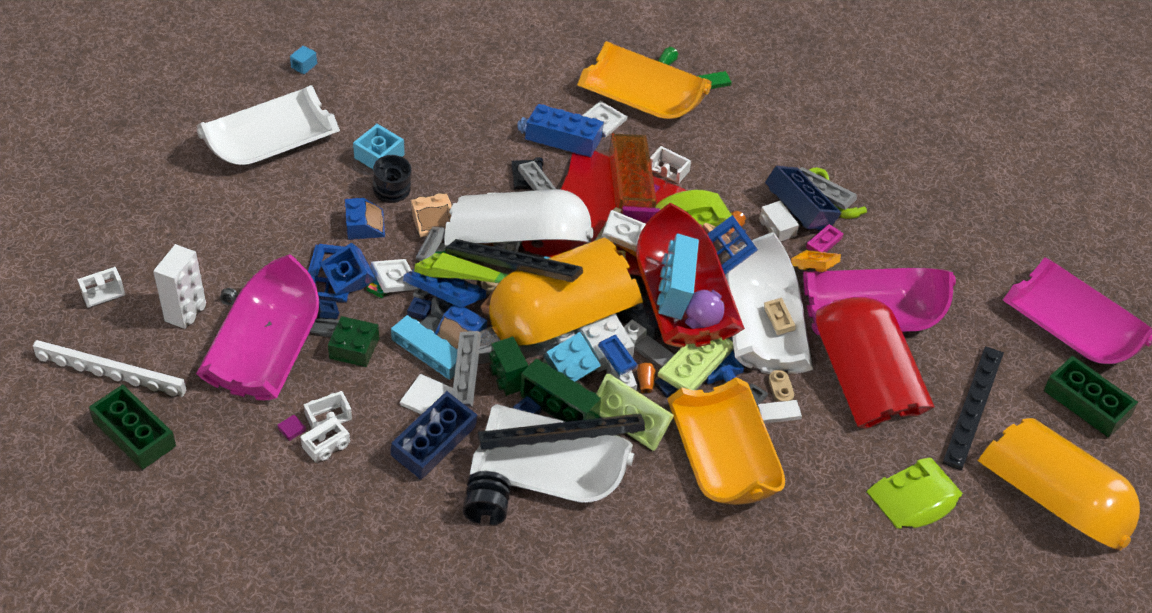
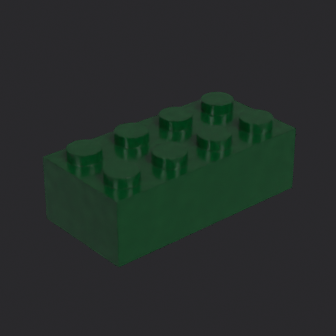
[1043,356,1138,438]
[521,358,601,422]
[89,384,176,470]

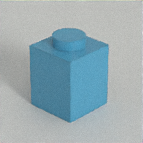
[290,46,317,74]

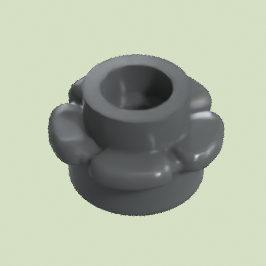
[220,288,238,306]

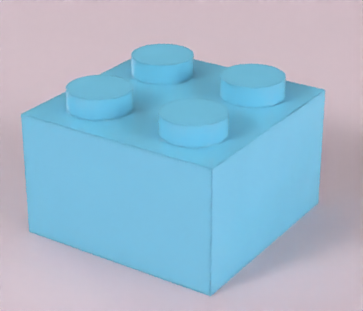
[353,124,405,169]
[543,332,601,382]

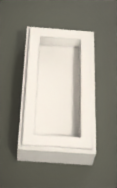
[758,400,802,424]

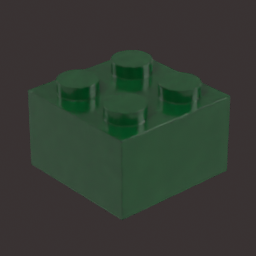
[328,316,380,367]
[489,337,529,396]

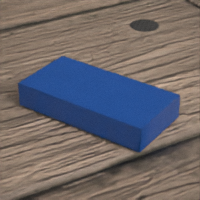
[598,334,637,376]

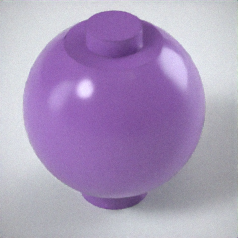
[685,290,724,329]

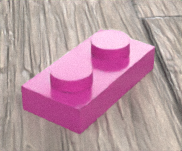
[806,224,844,252]

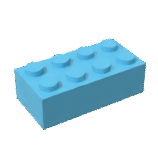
[657,233,699,320]

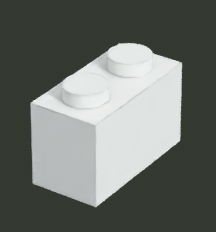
[759,201,799,242]

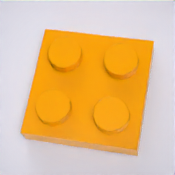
[791,250,841,272]

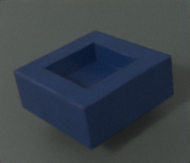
[407,297,432,320]
[318,300,339,319]
[654,378,679,398]
[513,396,542,415]

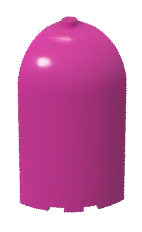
[196,254,319,400]
[1003,257,1152,364]
[803,268,956,335]

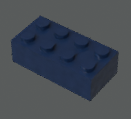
[765,165,841,230]
[390,391,478,480]

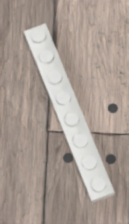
[33,340,186,397]

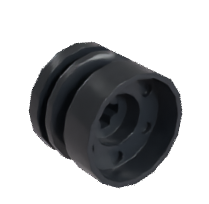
[373,155,412,203]
[463,471,511,525]

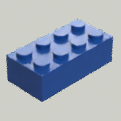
[525,104,604,157]

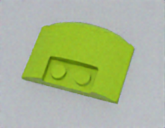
[652,190,732,228]
[867,458,963,529]

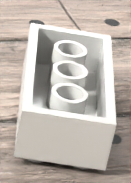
[153,244,206,329]
[574,314,635,372]

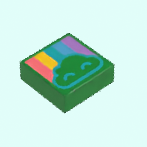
[366,279,388,298]

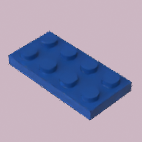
[403,269,487,308]

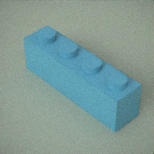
[391,315,458,380]

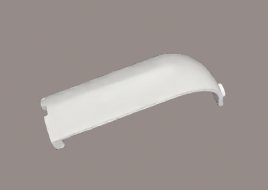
[197,85,340,165]
[445,189,593,246]
[725,232,813,374]
[470,404,634,502]

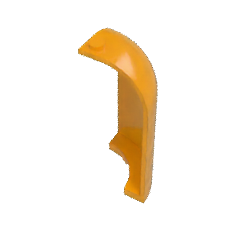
[577,41,712,119]
[489,237,643,345]
[667,377,785,505]
[978,418,1140,550]

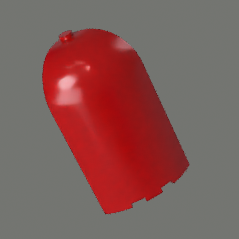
[636,202,745,347]
[816,297,935,429]

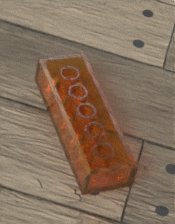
[609,133,657,214]

